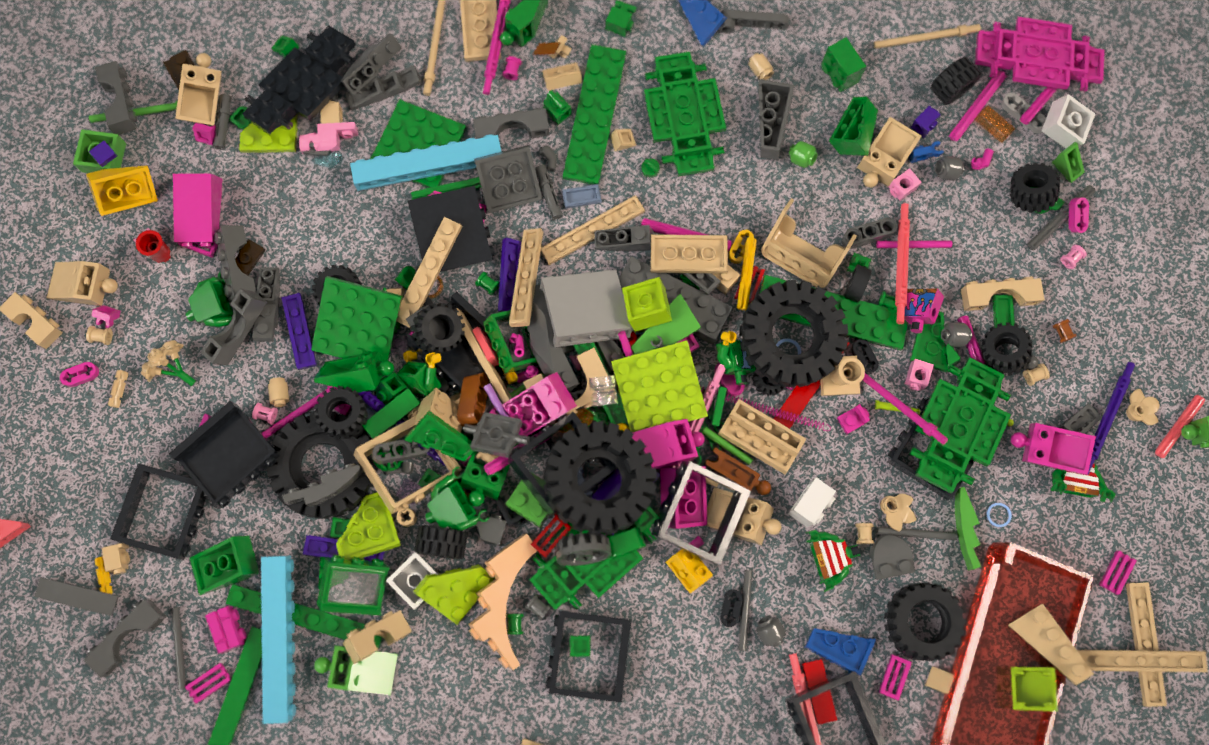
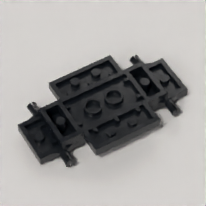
[242,25,356,135]

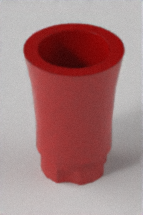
[135,230,171,263]

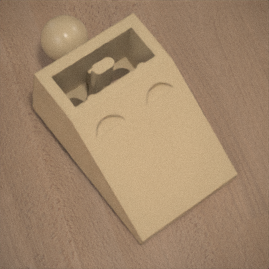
[175,53,222,126]
[857,117,921,188]
[47,261,118,306]
[705,487,781,546]

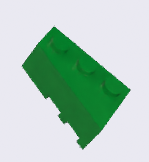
[829,97,878,156]

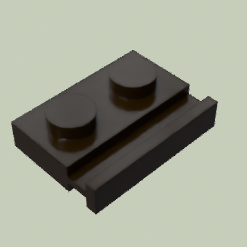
[162,49,195,90]

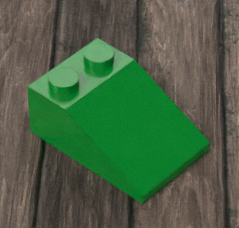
[190,536,259,595]

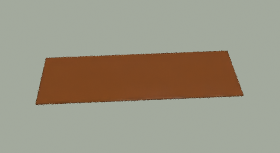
[532,42,561,55]

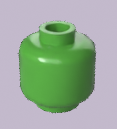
[789,141,818,168]

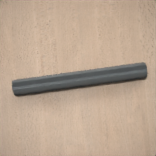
[1027,185,1096,250]

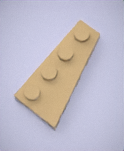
[1008,604,1094,685]

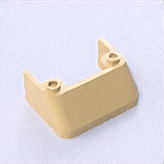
[762,198,857,288]

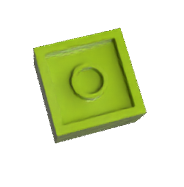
[622,277,672,332]
[1011,667,1058,712]

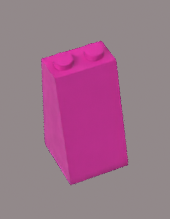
[173,173,223,247]

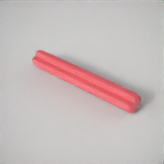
[1155,395,1205,458]

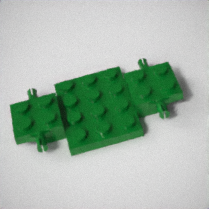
[644,51,726,177]
[910,357,1011,493]
[529,506,659,610]

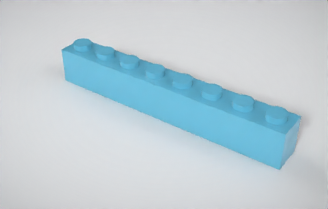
[350,134,501,191]
[261,555,296,724]

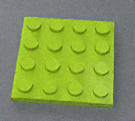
[611,340,708,432]

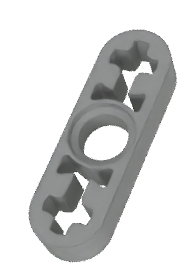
[1001,93,1046,134]

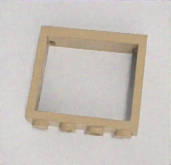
[354,415,462,514]

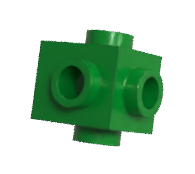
[375,372,407,405]

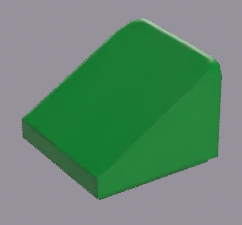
[271,35,299,57]
[946,343,961,368]

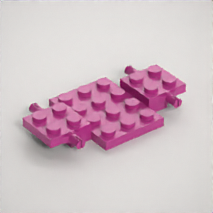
[975,16,1104,92]

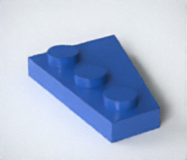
[679,0,727,46]
[804,628,876,677]

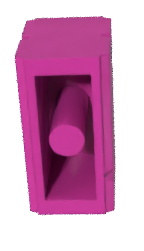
[205,606,247,654]

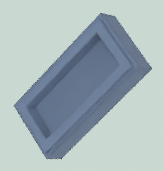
[562,184,602,209]

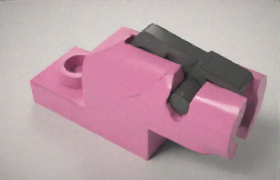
[299,122,358,157]

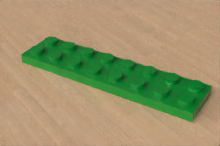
[562,44,627,185]
[760,275,908,351]

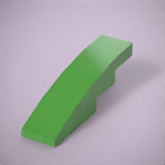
[955,487,981,570]

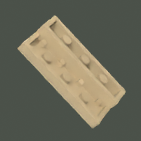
[718,399,806,475]

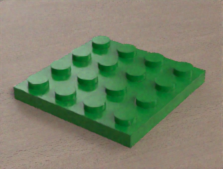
[370,99,467,188]
[311,276,403,361]

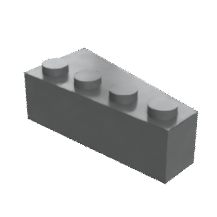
[758,79,795,161]

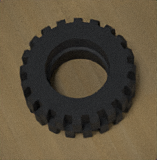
[884,582,967,661]

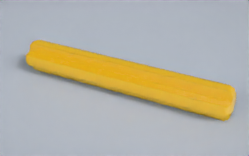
[737,237,757,311]

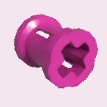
[502,56,522,81]

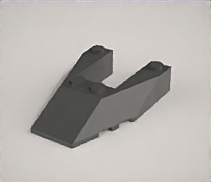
[527,284,624,393]

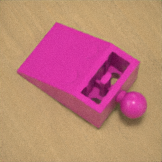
[632,419,705,469]
[1011,423,1096,475]

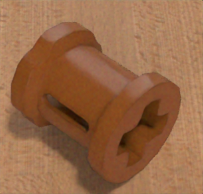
[1053,319,1077,343]

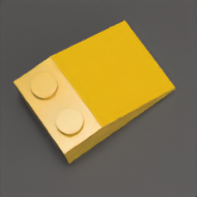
[86,165,158,216]

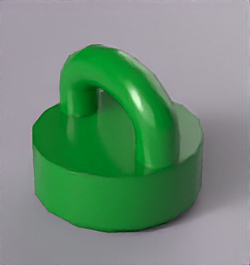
[641,158,660,178]

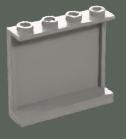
[540,270,633,347]

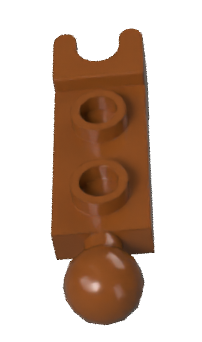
[704,446,771,495]

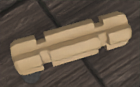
[108,370,128,408]

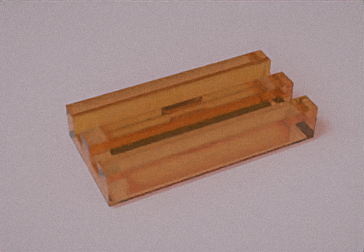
[974,105,1015,143]

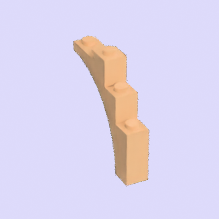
[469,534,537,670]

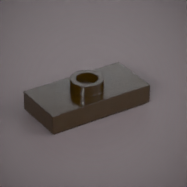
[235,239,266,276]

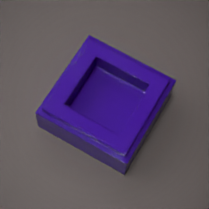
[89,140,117,168]

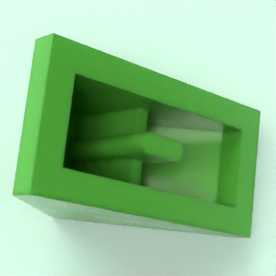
[1052,142,1085,183]

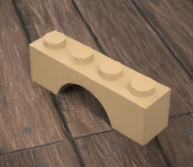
[961,276,1045,311]

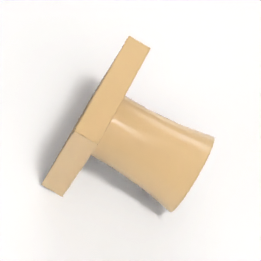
[820,356,865,396]

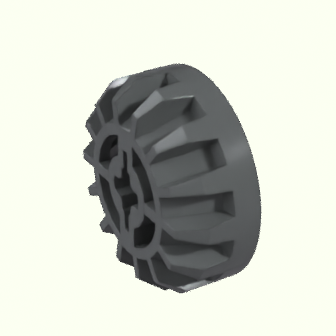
[555,532,611,566]

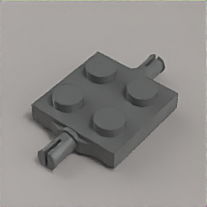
[463,412,530,458]

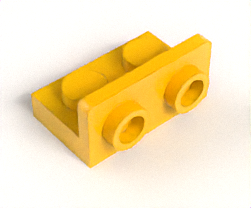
[666,549,713,593]

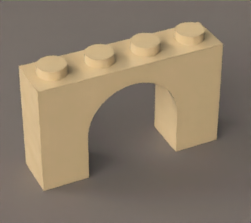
[523,348,615,425]

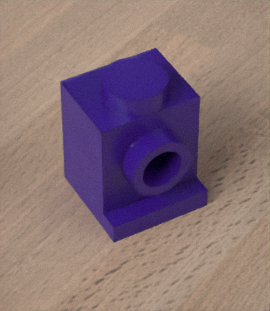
[911,105,940,139]

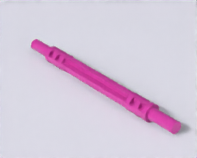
[482,0,511,95]

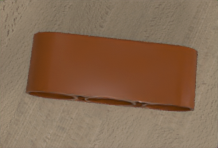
[457,373,489,427]

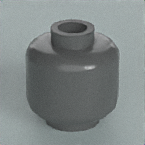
[935,156,964,181]
[941,322,972,347]
[756,615,786,647]

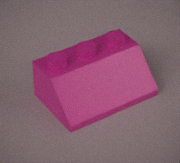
[660,466,707,529]

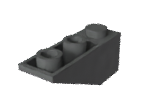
[594,225,654,251]

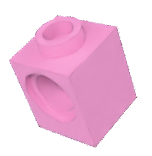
[889,169,922,201]
[905,359,934,391]

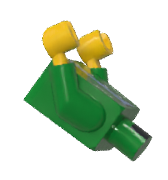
[716,331,757,385]
[396,350,441,398]

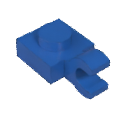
[909,141,943,163]

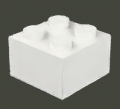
[1042,94,1095,148]
[788,478,836,527]
[386,552,437,610]

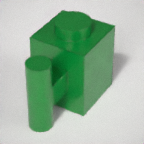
[605,0,637,37]
[543,90,572,125]

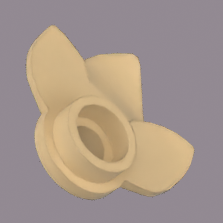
[1126,389,1160,425]
[880,494,916,531]

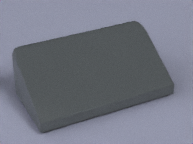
[682,273,721,295]

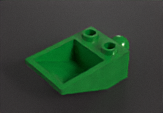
[500,0,548,48]
[314,351,394,392]
[460,443,518,506]

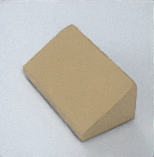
[542,63,582,91]

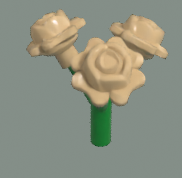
[141,340,196,386]

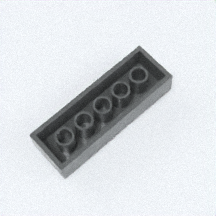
[619,256,733,345]

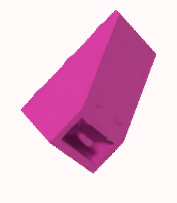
[502,372,577,436]

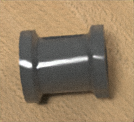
[525,594,551,621]

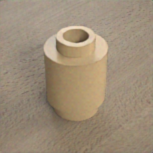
[748,53,774,80]
[268,377,290,407]

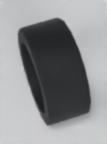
[844,265,872,303]

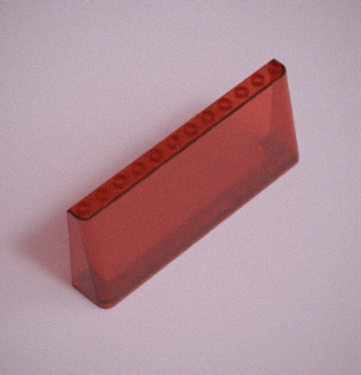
[930,542,1093,745]

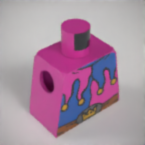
[904,288,944,333]

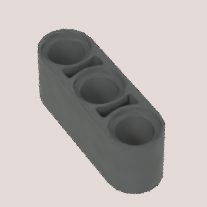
[841,217,897,249]

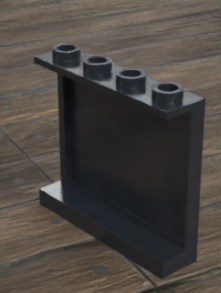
[408,186,495,272]
[407,291,511,394]
[169,401,280,509]

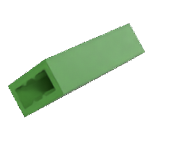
[631,294,701,355]

